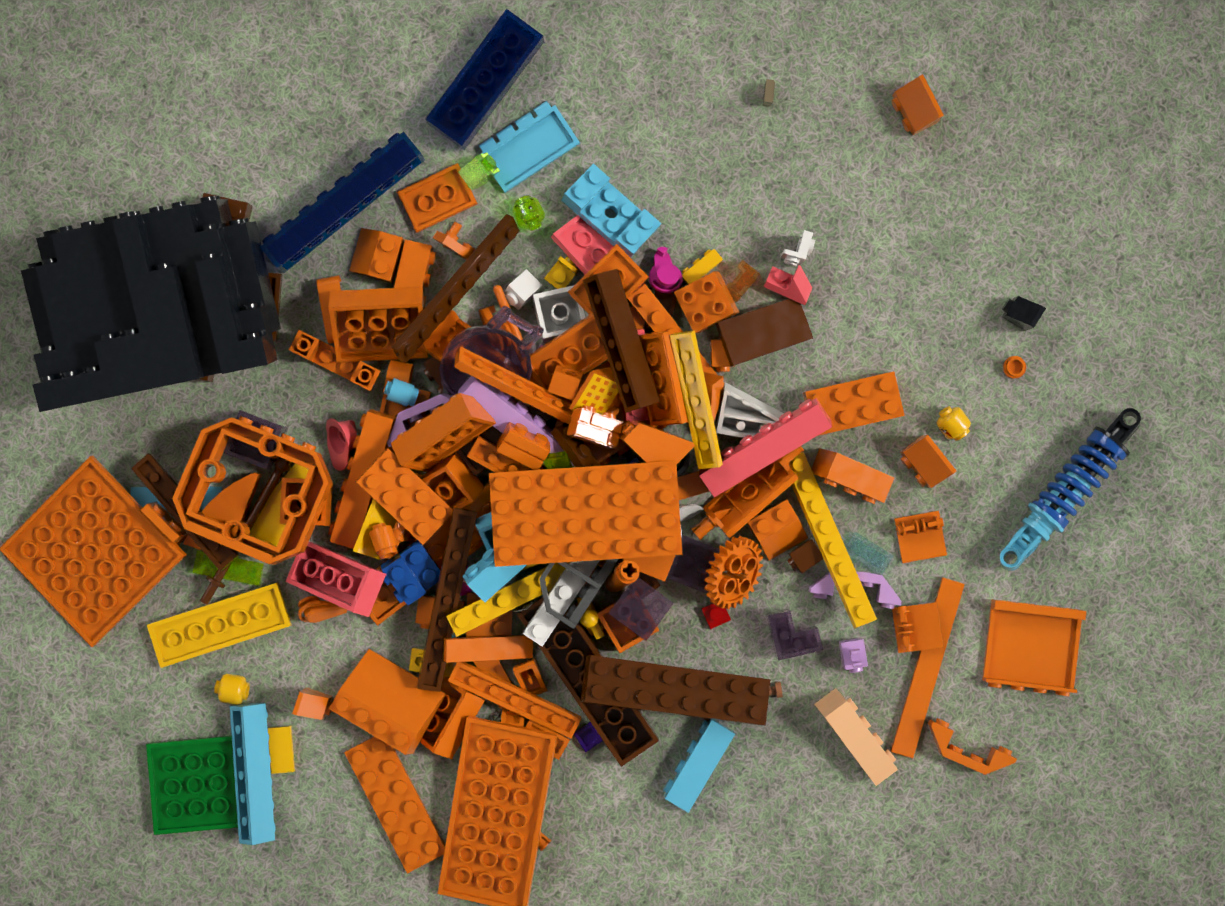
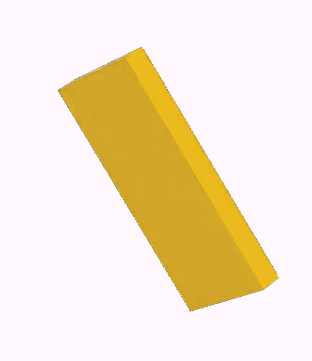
[250,464,309,546]

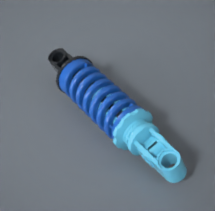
[1000,408,1141,571]

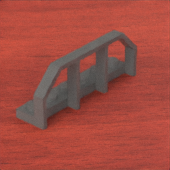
[539,559,618,629]

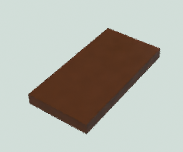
[716,299,813,367]

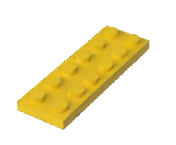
[147,582,292,668]

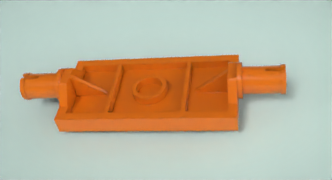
[691,446,804,540]

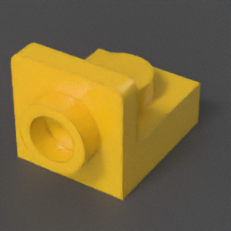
[544,256,578,289]

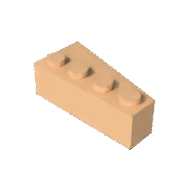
[814,688,898,786]

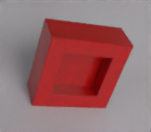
[701,603,731,629]

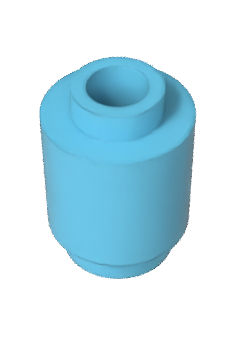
[383,378,419,407]

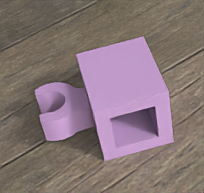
[839,638,868,673]

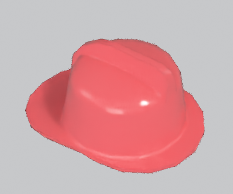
[326,418,357,471]

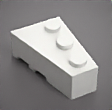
[716,382,784,438]

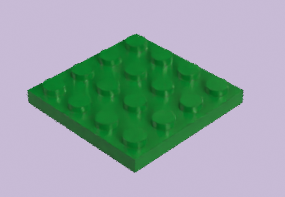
[146,735,238,835]

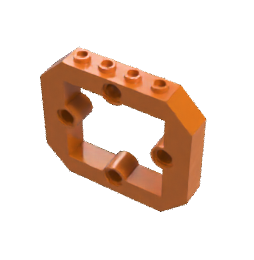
[172,416,333,565]

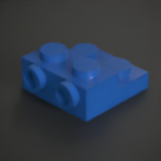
[381,540,440,605]

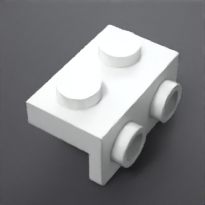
[780,230,815,267]

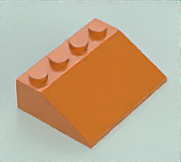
[329,287,428,362]
[329,649,446,755]

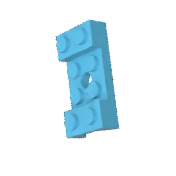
[561,163,662,258]

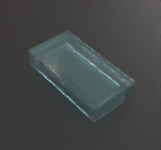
[845,532,894,575]

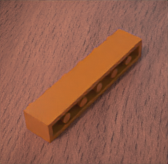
[328,409,397,549]

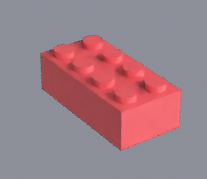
[285,541,386,617]

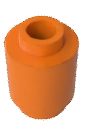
[369,523,398,559]

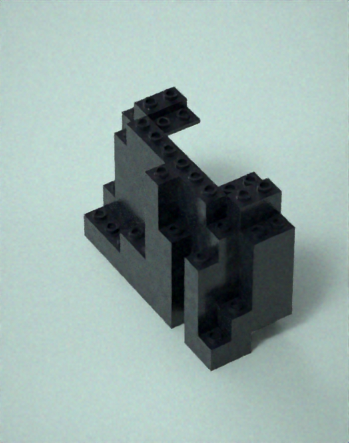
[21,195,281,412]

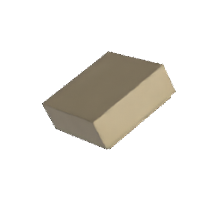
[762,79,775,107]

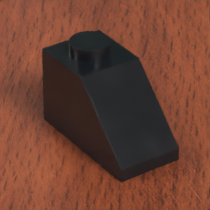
[1002,296,1046,331]

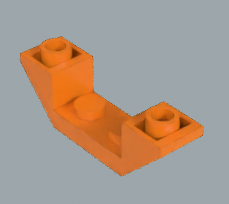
[289,330,381,391]
[928,718,1017,775]

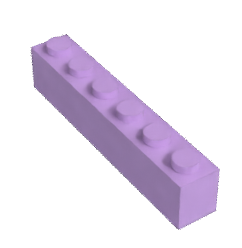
[458,376,575,469]

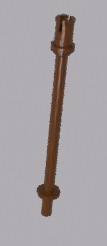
[200,457,292,605]

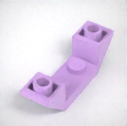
[387,393,452,447]
[808,571,902,609]

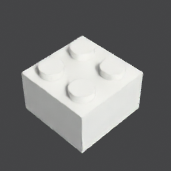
[532,286,585,343]

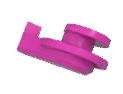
[649,247,682,293]

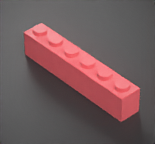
[699,398,832,497]

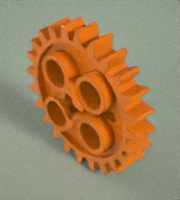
[704,536,763,610]

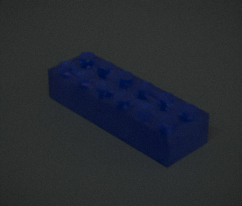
[425,9,544,150]

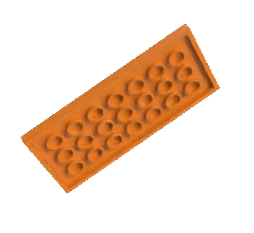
[489,461,682,567]
[437,716,557,906]

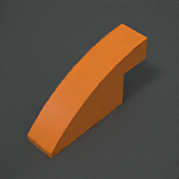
[183,473,262,550]

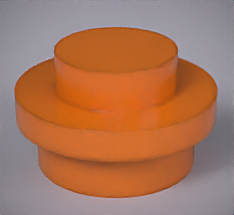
[1003,356,1026,379]

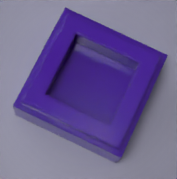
[574,722,603,752]

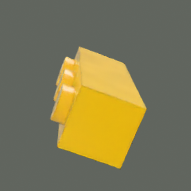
[682,249,723,285]

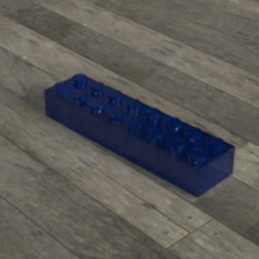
[260,131,425,273]

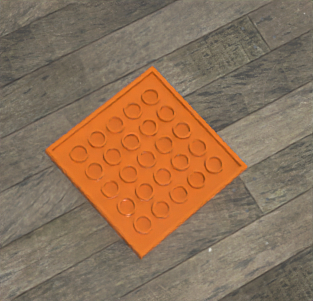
[0,455,187,647]

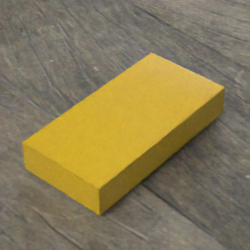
[268,726,295,774]

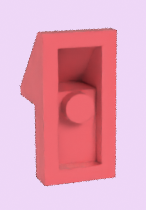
[764,265,812,305]

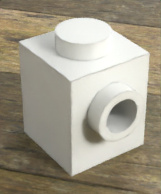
[504,269,542,310]

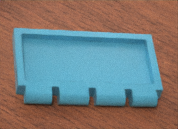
[479,101,580,193]

